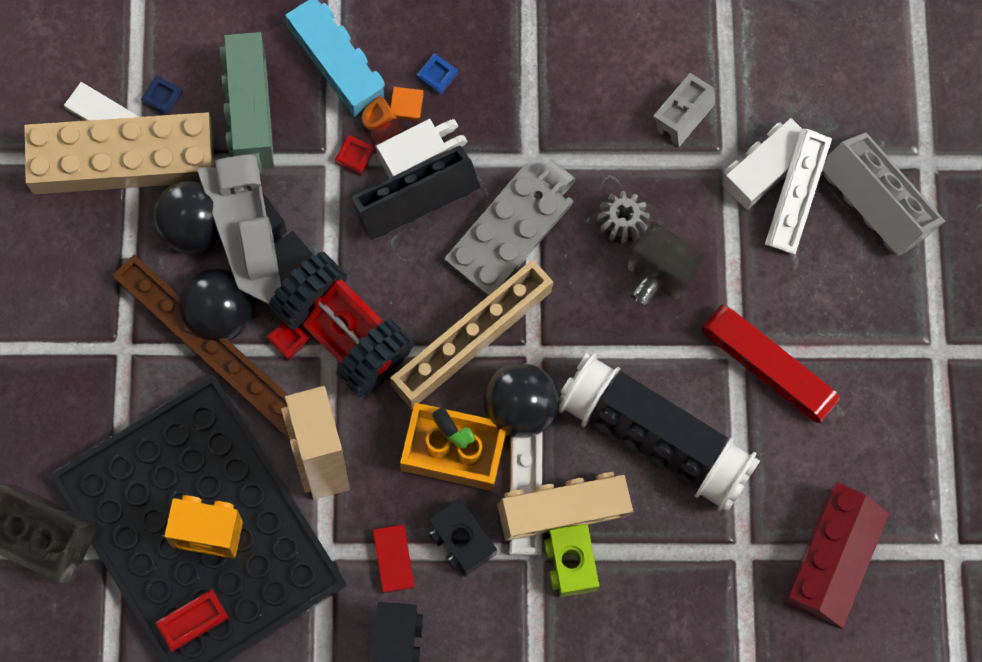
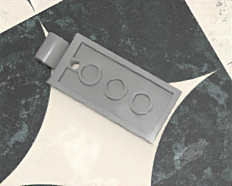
[444,159,575,296]

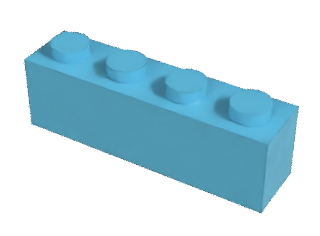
[285,0,385,118]

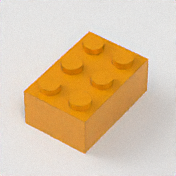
[400,403,506,491]

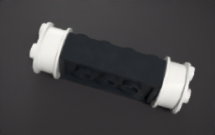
[558,353,760,512]

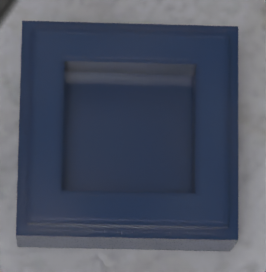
[141,75,183,115]

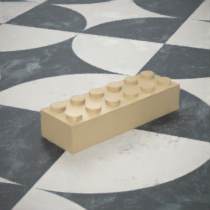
[24,112,215,194]
[281,386,350,500]

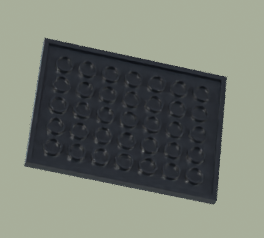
[50,374,347,662]

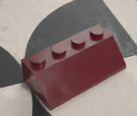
[783,482,889,629]

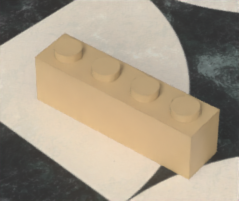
[497,472,633,541]

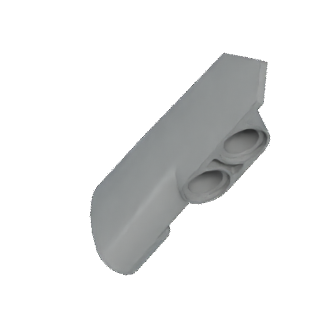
[197,155,282,304]

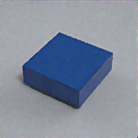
[416,53,458,96]

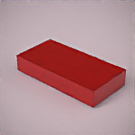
[373,524,415,594]
[156,590,229,652]

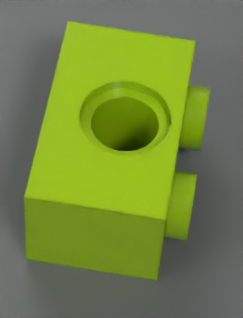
[544,524,599,597]

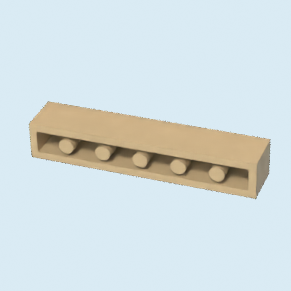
[391,259,553,410]

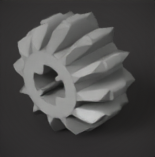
[597,191,650,244]

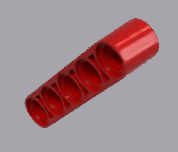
[701,304,840,424]

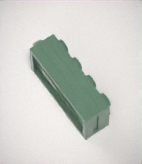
[220,32,275,174]

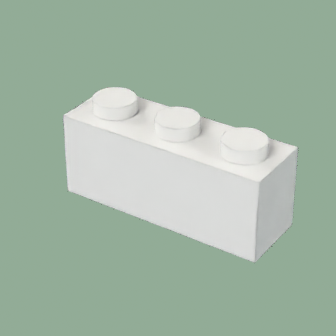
[722,118,802,211]

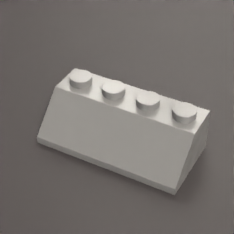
[822,132,945,256]

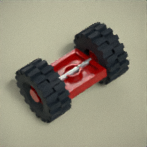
[269,252,415,397]

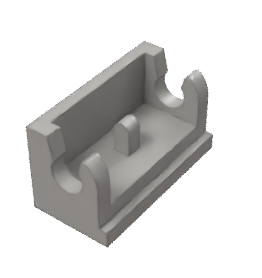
[653,73,715,147]

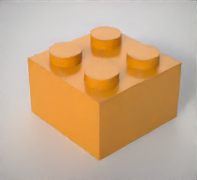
[164,495,243,559]

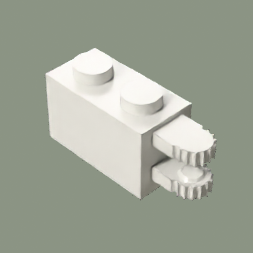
[376,119,467,178]

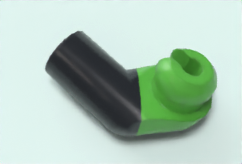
[432,408,475,448]

